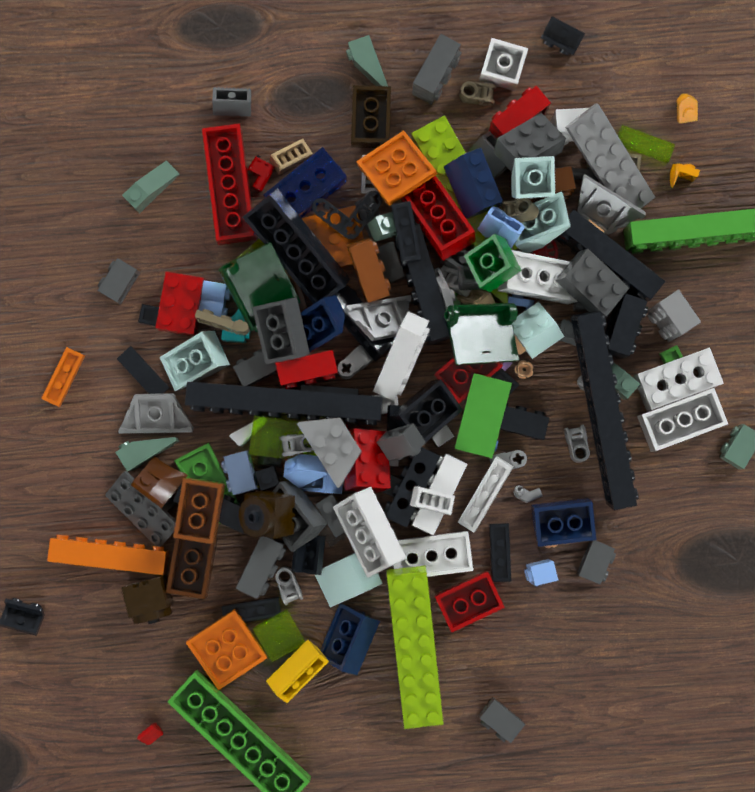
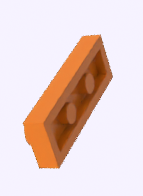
[41,347,85,407]

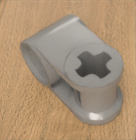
[338,345,373,379]
[564,425,590,463]
[279,434,313,457]
[489,450,527,469]
[275,566,304,606]

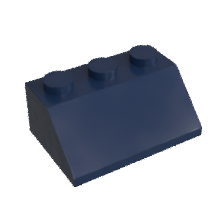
[444,148,503,219]
[300,295,345,353]
[531,498,596,547]
[320,603,380,676]

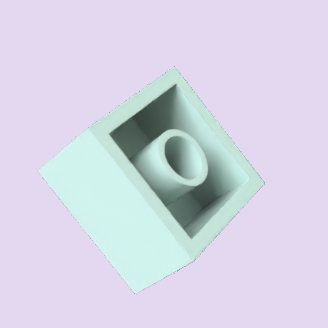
[512,302,564,359]

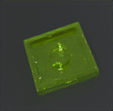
[253,609,306,662]

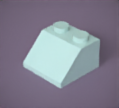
[511,156,555,199]

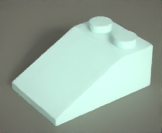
[515,192,571,253]
[160,331,230,391]
[315,553,382,607]

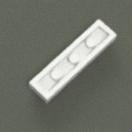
[458,456,514,532]

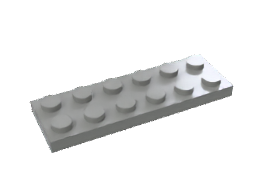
[565,103,655,209]

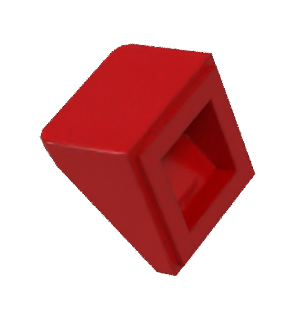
[137,722,163,745]

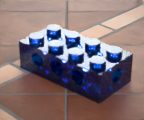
[263,147,347,218]

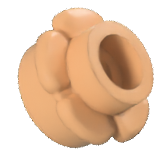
[515,360,533,379]

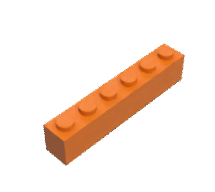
[47,534,169,575]

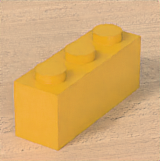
[266,640,329,703]

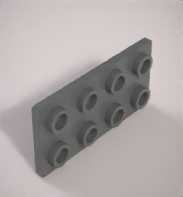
[105,471,177,546]

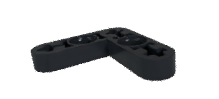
[311,191,383,239]

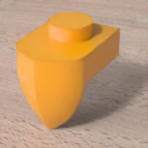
[676,94,698,124]
[670,163,700,188]

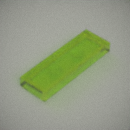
[618,125,675,163]

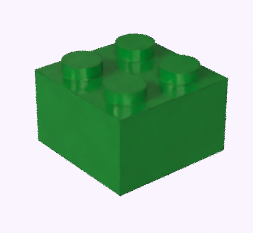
[464,234,522,292]

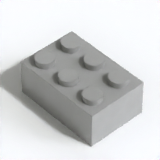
[647,289,701,342]

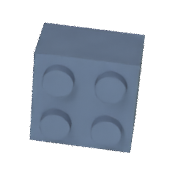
[221,451,259,495]

